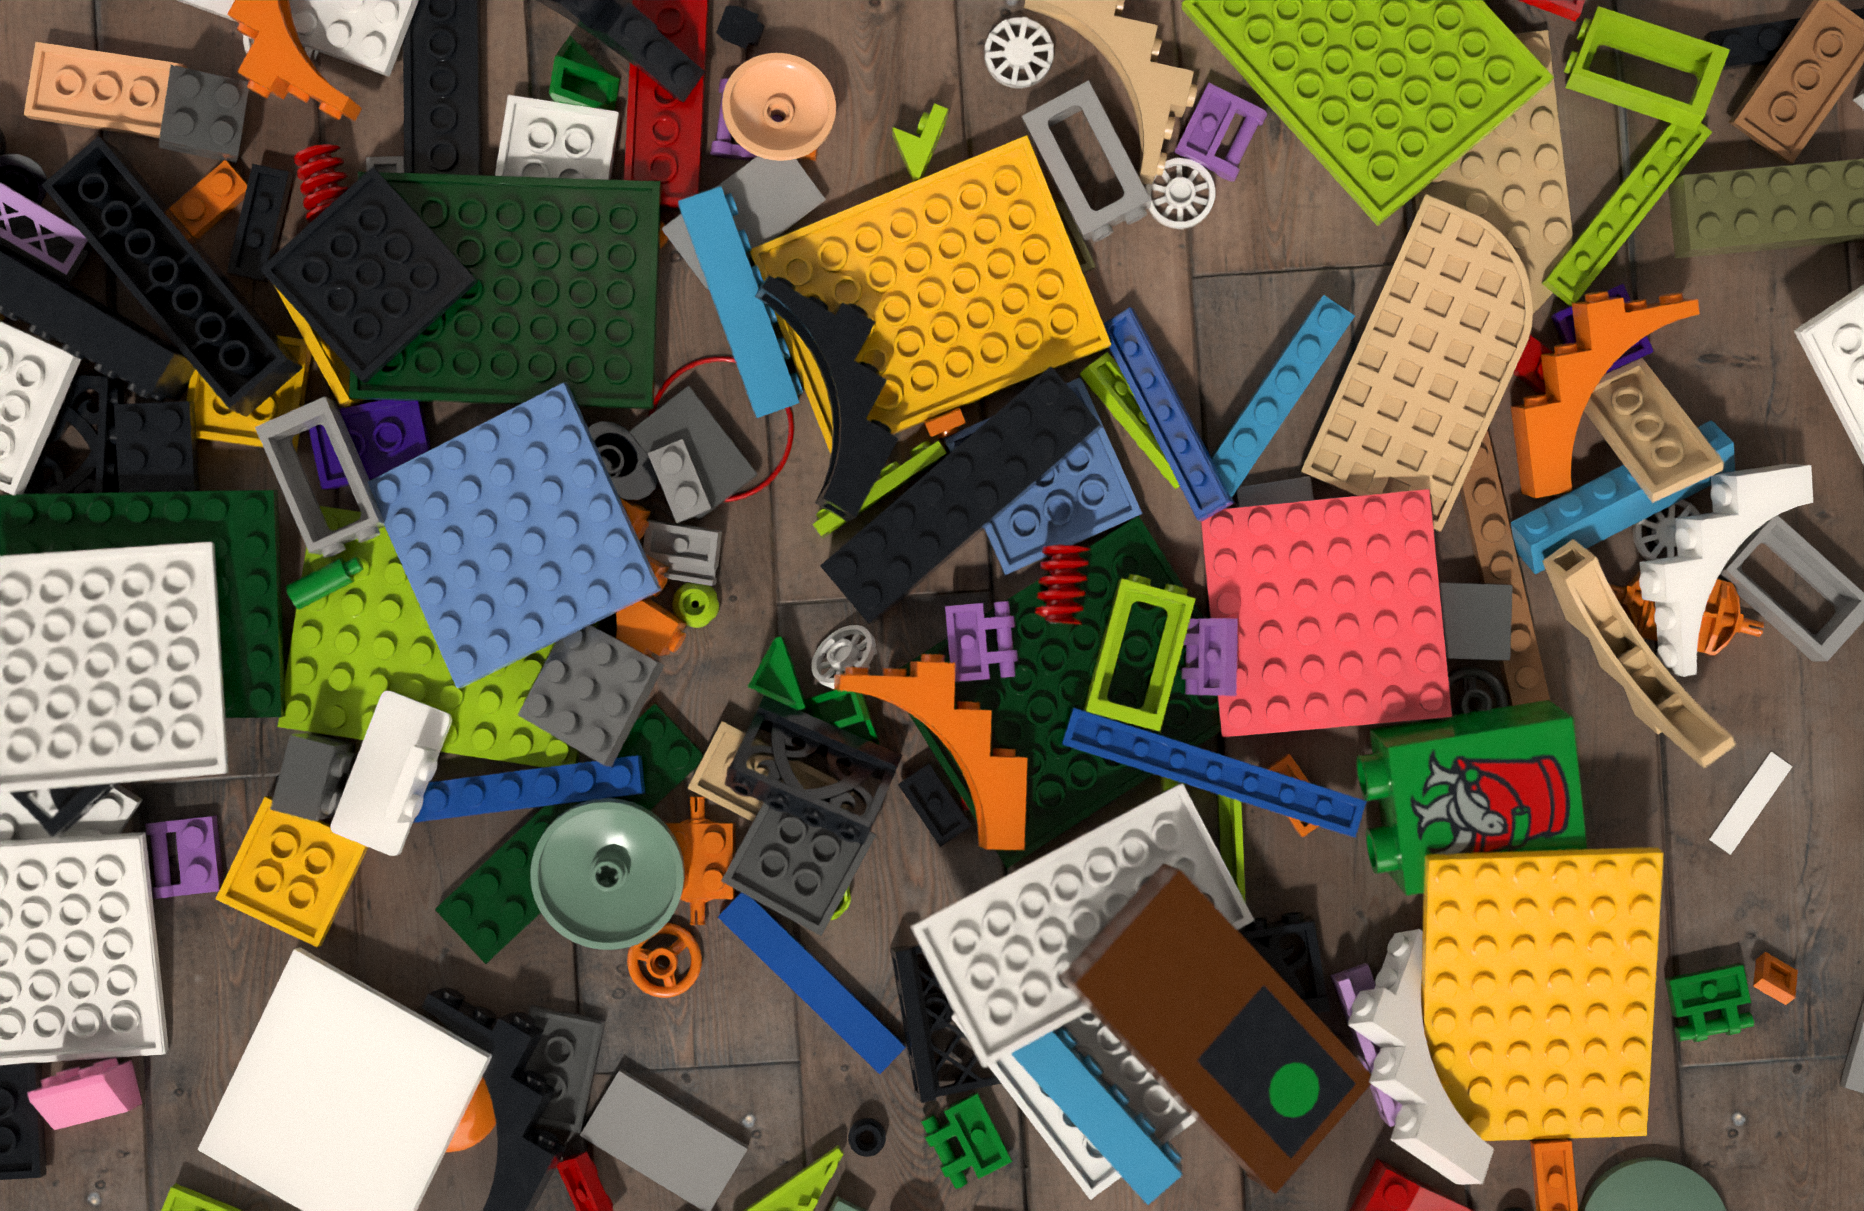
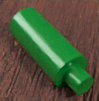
[286,556,364,610]

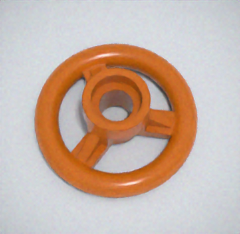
[627,923,702,998]

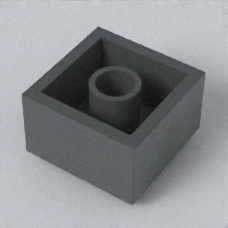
[158,65,249,164]
[270,732,357,821]

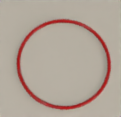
[649,356,794,502]

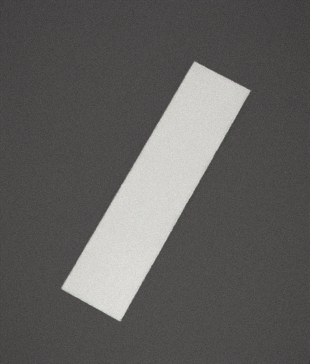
[1709,752,1792,855]

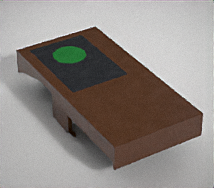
[1059,863,1371,1195]

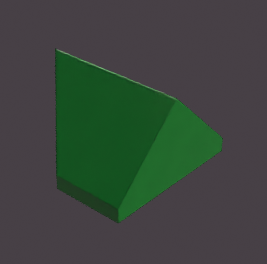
[549,35,620,111]
[747,636,807,710]
[805,690,880,745]

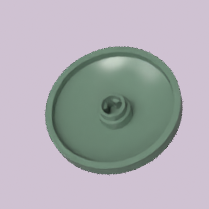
[530,798,685,950]
[1579,1157,1726,1211]

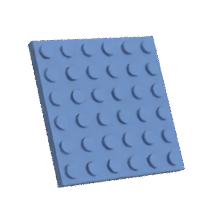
[368,383,662,688]

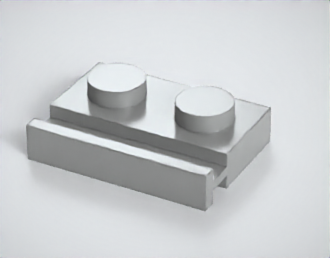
[643,519,722,586]

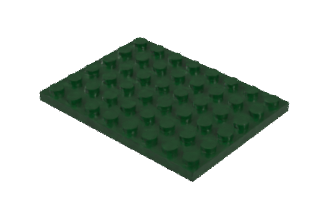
[349,171,662,409]
[0,490,285,718]
[899,516,1221,868]

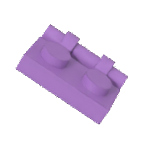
[945,601,1018,682]
[1182,618,1238,696]

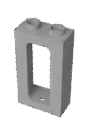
[1022,80,1151,242]
[255,397,385,558]
[1718,515,1864,661]

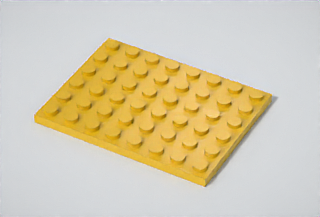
[750,135,1111,454]
[1421,847,1663,1141]

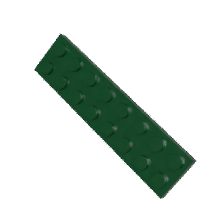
[435,703,705,964]

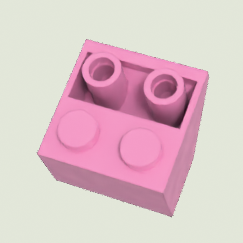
[28,1058,142,1130]

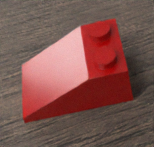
[1350,1158,1475,1211]

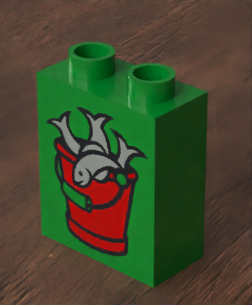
[1356,700,1587,896]

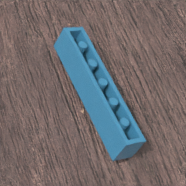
[678,186,803,418]
[1211,295,1355,498]
[1511,420,1735,574]
[1010,1026,1183,1205]

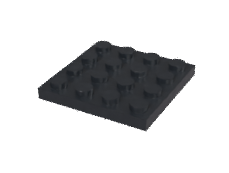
[260,167,478,384]

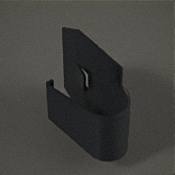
[716,5,765,49]

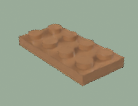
[1728,0,1864,164]

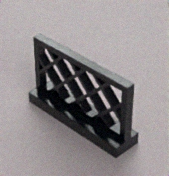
[890,944,1002,1103]

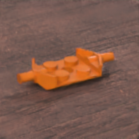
[1609,571,1764,656]

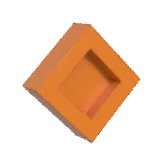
[924,407,966,438]
[1753,952,1798,1005]

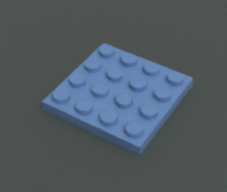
[944,377,1143,575]

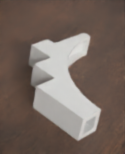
[1639,464,1813,676]
[1348,929,1494,1184]

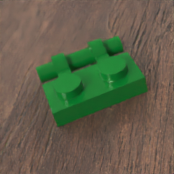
[1664,963,1754,1042]
[921,1091,1012,1189]

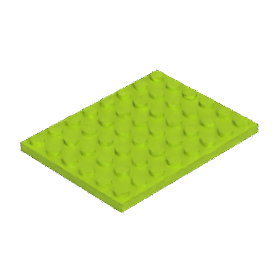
[1181,0,1554,226]
[277,506,600,768]

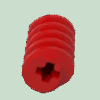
[294,144,348,224]
[1035,544,1090,625]

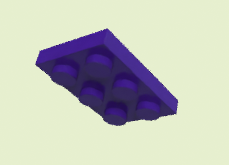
[309,400,431,491]

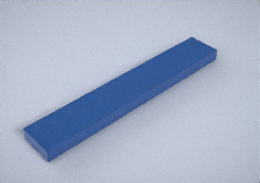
[1103,307,1234,522]
[718,892,906,1074]

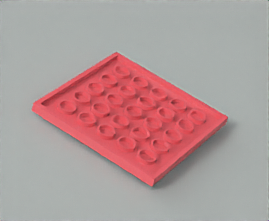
[1201,489,1452,737]

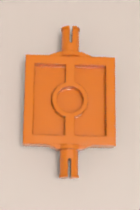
[664,796,736,925]

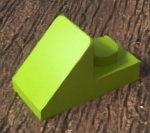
[892,103,948,182]

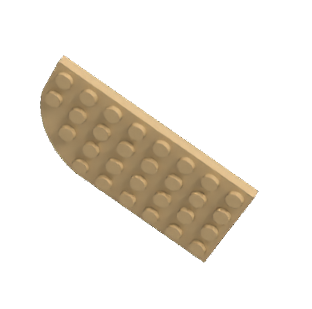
[1415,30,1573,313]
[1301,194,1533,532]

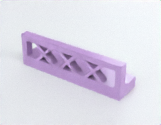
[0,182,88,275]
[1330,963,1402,1127]

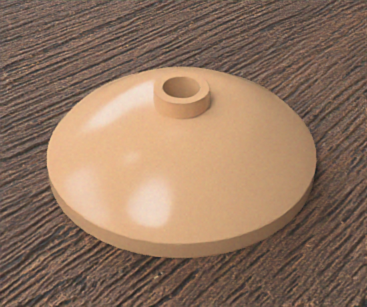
[722,53,836,161]

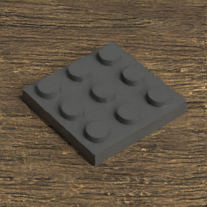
[518,625,664,767]
[721,803,877,936]

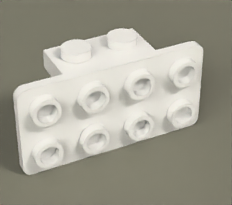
[330,691,452,856]

